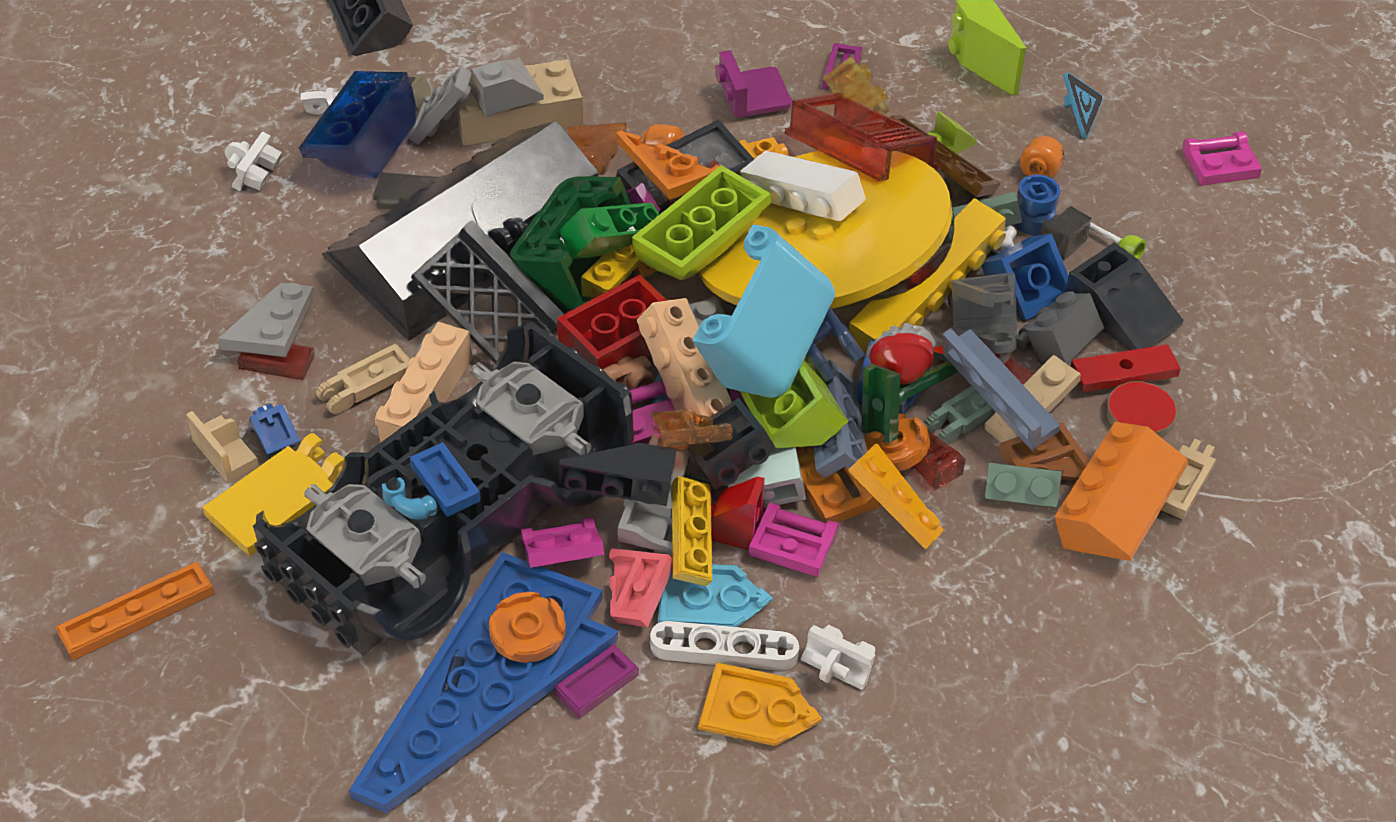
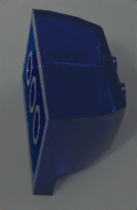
[298,71,416,179]

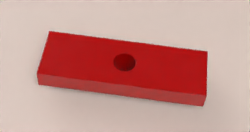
[1070,344,1181,393]

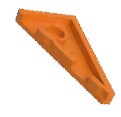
[616,130,719,200]

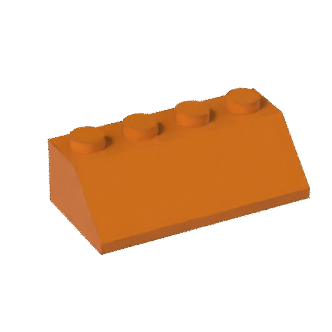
[1054,422,1188,561]

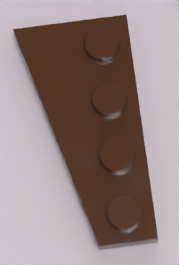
[885,115,1001,197]

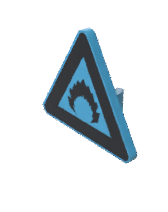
[1063,72,1103,138]

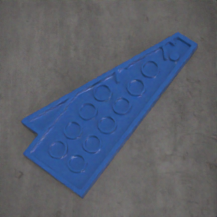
[349,552,618,813]

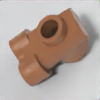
[602,356,655,390]

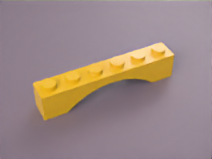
[849,198,1006,353]

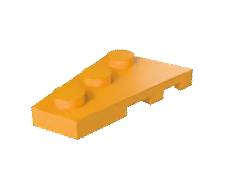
[848,443,944,550]

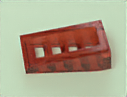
[913,431,966,490]

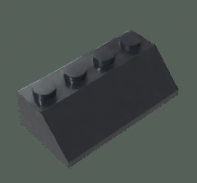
[327,0,413,56]

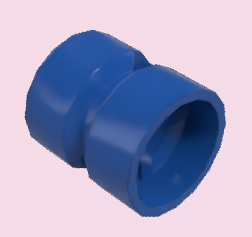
[1014,174,1061,235]

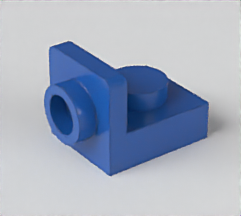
[248,404,300,458]

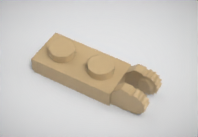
[316,344,410,415]

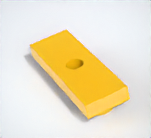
[672,476,712,586]

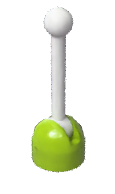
[1075,215,1147,260]

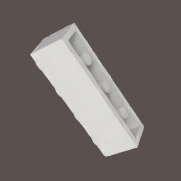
[740,151,866,221]

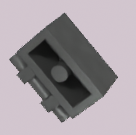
[1017,292,1104,364]

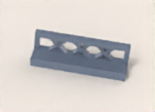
[943,328,1060,451]
[813,359,867,478]

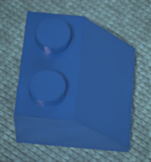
[981,233,1069,321]

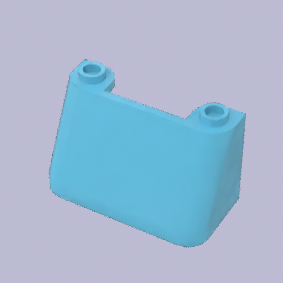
[692,225,835,398]

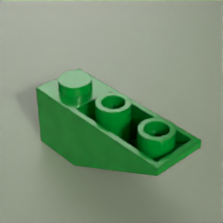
[559,203,659,259]

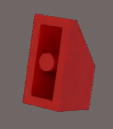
[711,476,765,550]

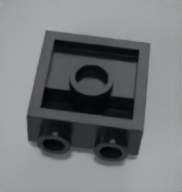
[680,398,776,490]

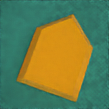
[698,662,822,746]

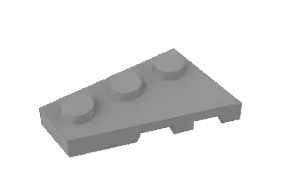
[218,283,314,357]

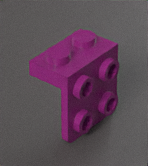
[715,50,792,118]

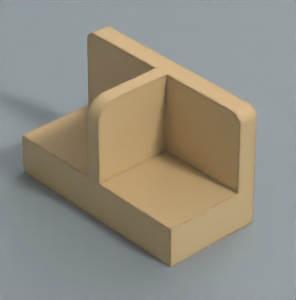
[185,411,259,483]

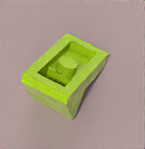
[909,111,977,166]

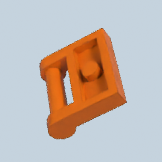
[800,459,881,523]

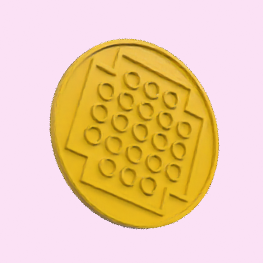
[698,147,952,309]

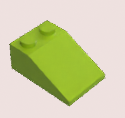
[948,0,1027,96]

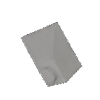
[468,58,544,116]

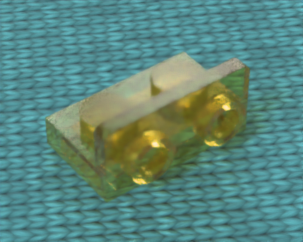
[822,56,890,126]

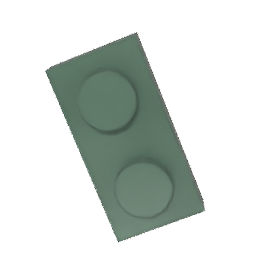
[984,463,1062,507]

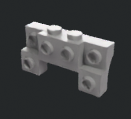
[618,419,709,559]

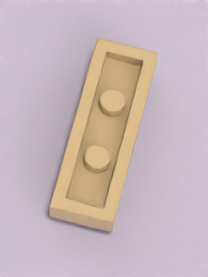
[985,355,1081,442]

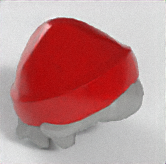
[866,323,935,385]

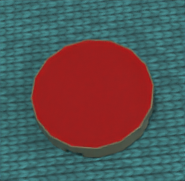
[1106,381,1177,438]

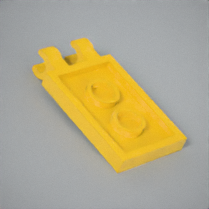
[202,433,344,557]

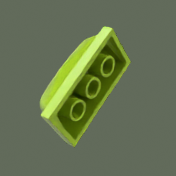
[632,165,771,280]

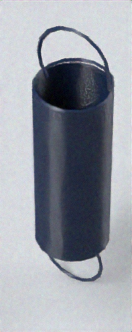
[441,649,466,696]

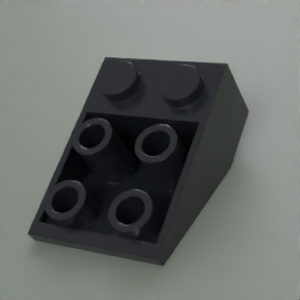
[1065,242,1184,350]

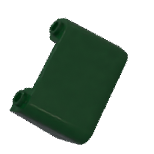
[510,176,631,314]

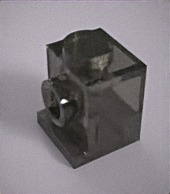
[1040,206,1092,260]

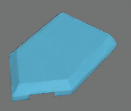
[658,564,773,627]

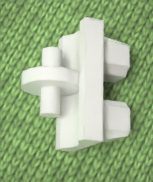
[225,132,282,191]
[801,625,876,690]

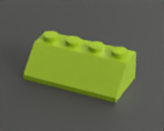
[740,356,849,448]

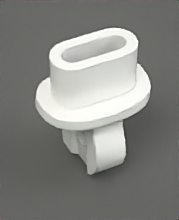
[301,87,349,118]

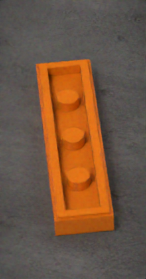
[55,561,215,661]

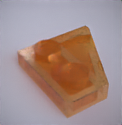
[567,122,627,175]
[651,409,732,450]

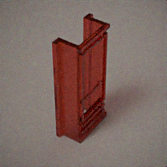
[784,92,938,181]

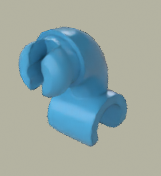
[382,478,437,520]

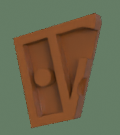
[999,422,1089,481]

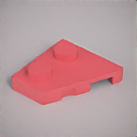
[609,548,673,628]

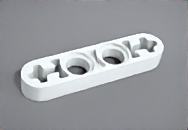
[650,621,799,671]

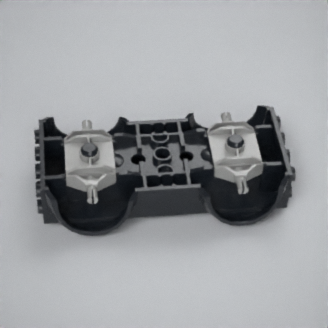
[253,321,634,656]

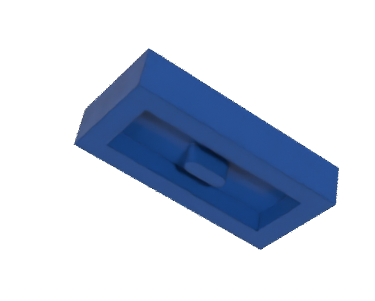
[410,442,480,517]

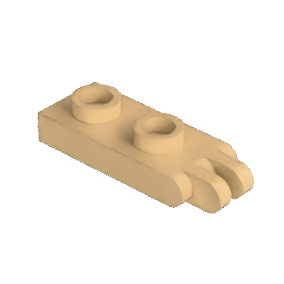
[1161,439,1216,520]

